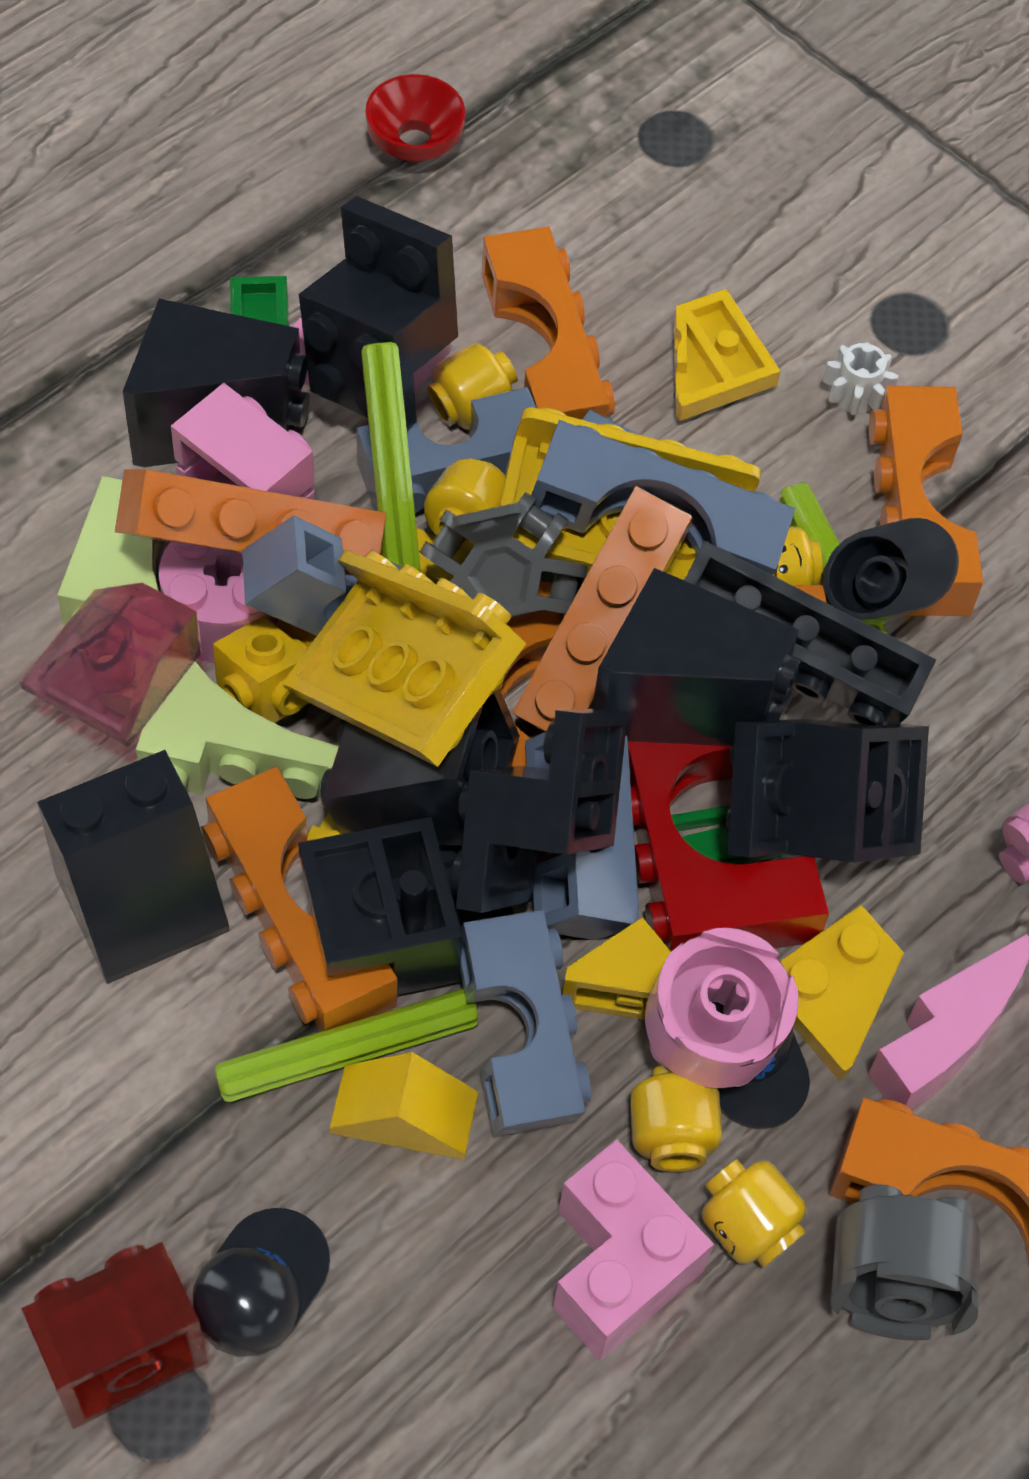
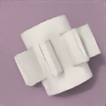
[823,342,899,415]

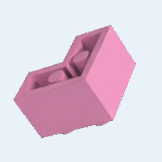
[552,1139,714,1361]

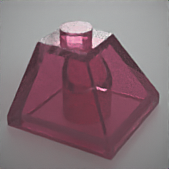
[20,582,202,747]

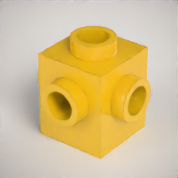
[213,616,309,723]

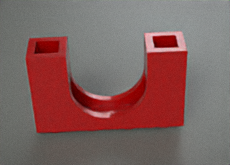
[628,741,829,952]

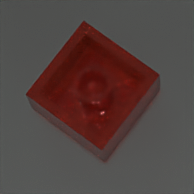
[21,1242,208,1429]

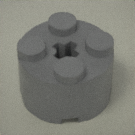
[831,1184,981,1341]

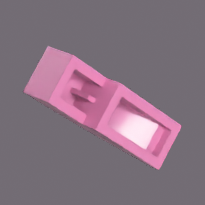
[868,934,1029,1110]

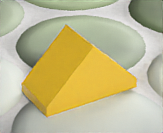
[562,917,671,1020]
[329,1052,478,1160]

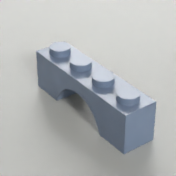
[531,420,795,575]

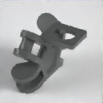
[419,492,588,616]

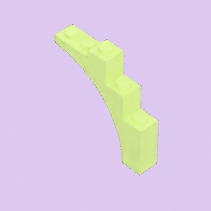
[57,476,339,799]

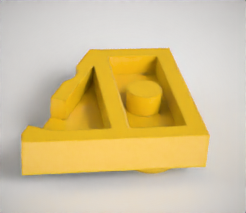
[674,289,781,421]
[780,905,904,1082]

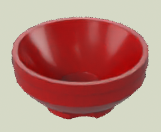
[365,74,466,163]

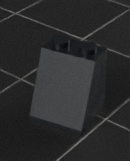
[122,298,310,467]
[592,568,802,746]
[320,688,520,846]
[37,750,230,984]

